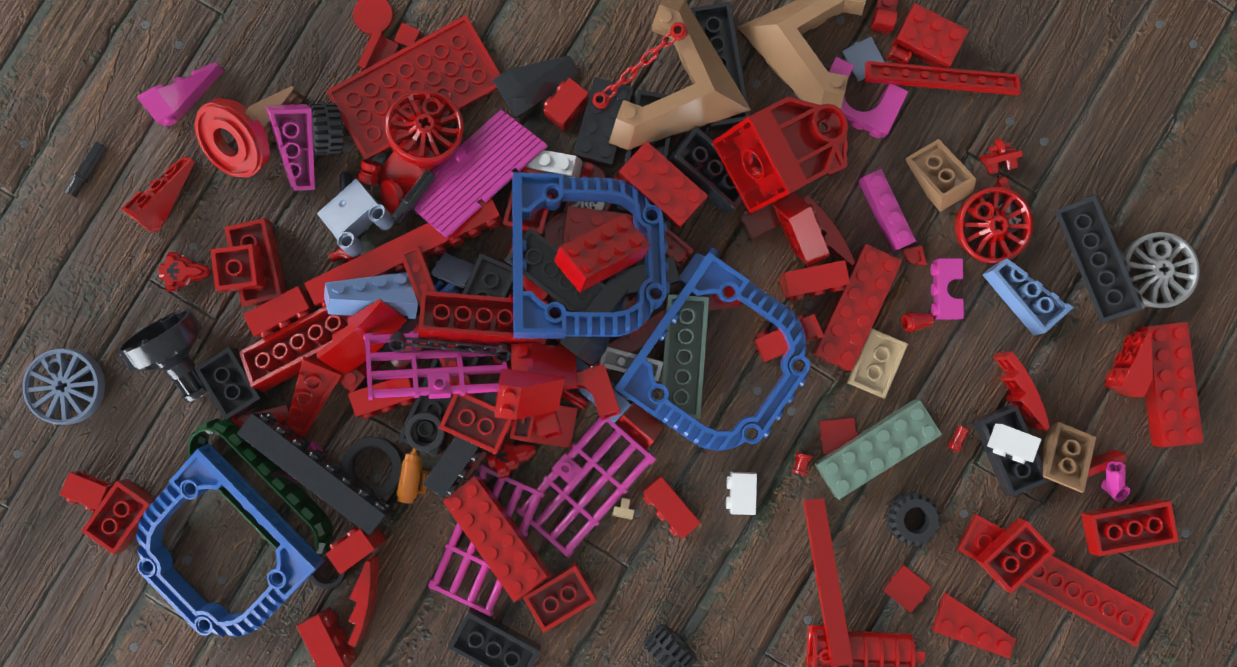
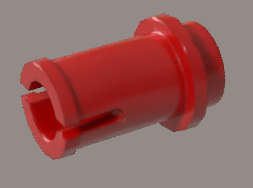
[948,425,970,453]

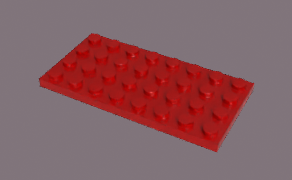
[326,15,500,161]

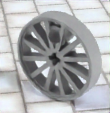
[1123,232,1200,308]

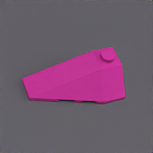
[137,62,224,126]

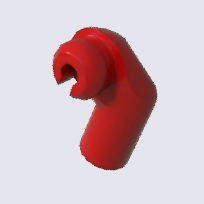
[328,248,359,263]

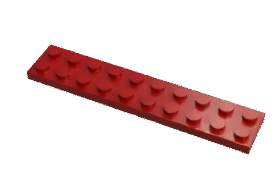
[956,514,1155,647]

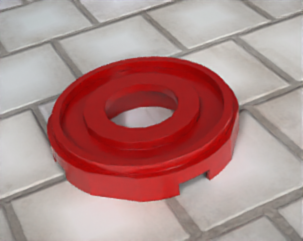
[195,98,270,178]

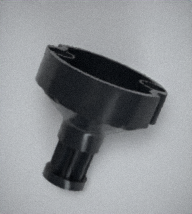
[117,308,207,402]

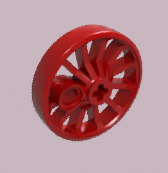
[385,90,464,166]
[955,187,1033,264]

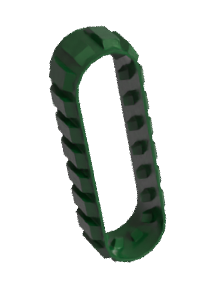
[187,418,333,556]

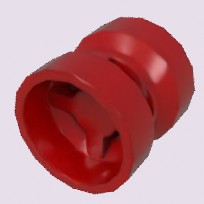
[357,159,382,185]

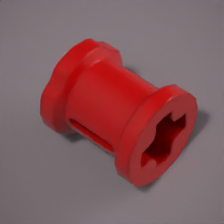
[886,43,913,64]
[792,452,813,476]

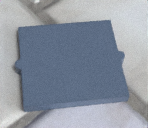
[842,37,884,82]
[431,253,475,288]

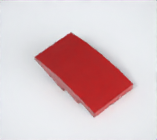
[317,299,407,375]
[993,351,1050,431]
[348,554,379,647]

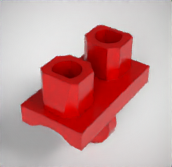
[979,139,1022,174]

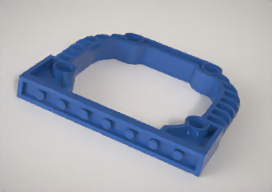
[512,172,670,339]
[614,252,810,450]
[136,443,325,637]

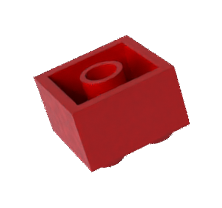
[544,78,589,133]
[211,244,265,293]

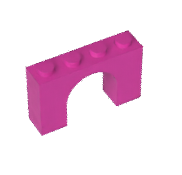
[828,57,908,139]

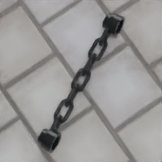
[389,332,511,362]

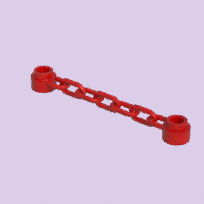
[593,22,688,109]

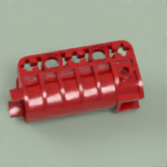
[806,625,925,667]

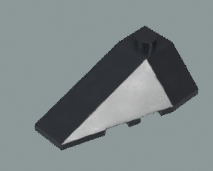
[492,55,580,117]

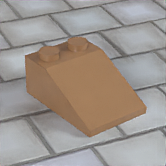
[906,139,976,212]
[1043,422,1096,493]

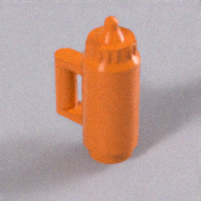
[396,448,431,504]

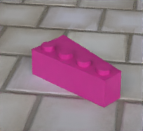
[265,104,315,191]

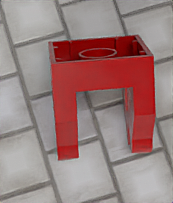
[712,97,848,213]

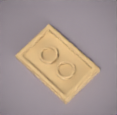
[847,328,908,399]

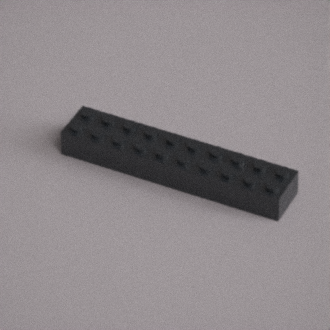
[398,253,513,456]

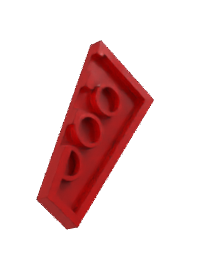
[286,356,342,437]
[931,592,1016,658]

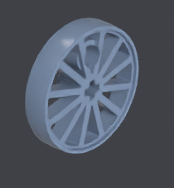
[23,348,105,425]

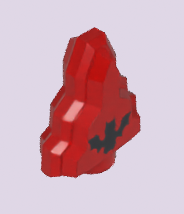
[158,252,211,292]
[486,442,536,479]

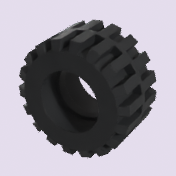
[309,103,344,155]
[885,492,942,546]
[643,623,697,667]

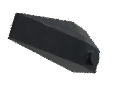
[560,277,628,366]

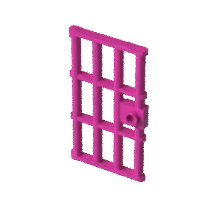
[363,331,507,400]
[516,417,656,558]
[428,464,545,616]

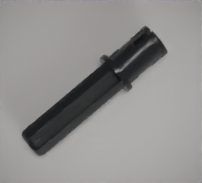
[64,142,106,198]
[391,170,435,224]

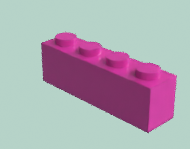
[858,169,916,252]

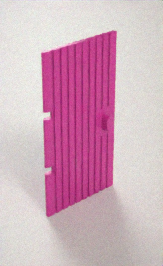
[404,110,548,239]

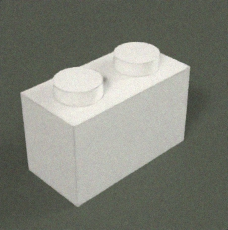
[987,423,1041,464]
[726,472,757,515]

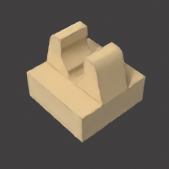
[612,498,634,520]

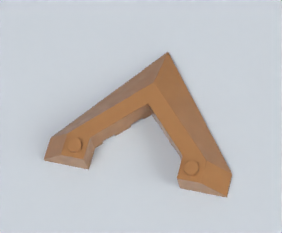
[609,0,751,150]
[737,0,866,109]

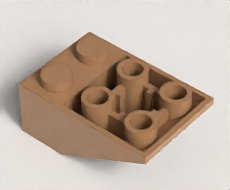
[245,86,305,145]

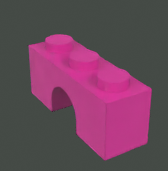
[930,259,964,320]

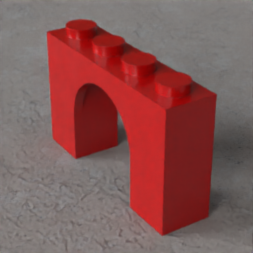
[534,363,621,440]

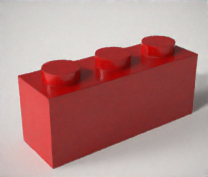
[642,475,701,539]

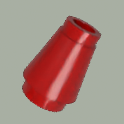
[902,313,934,332]

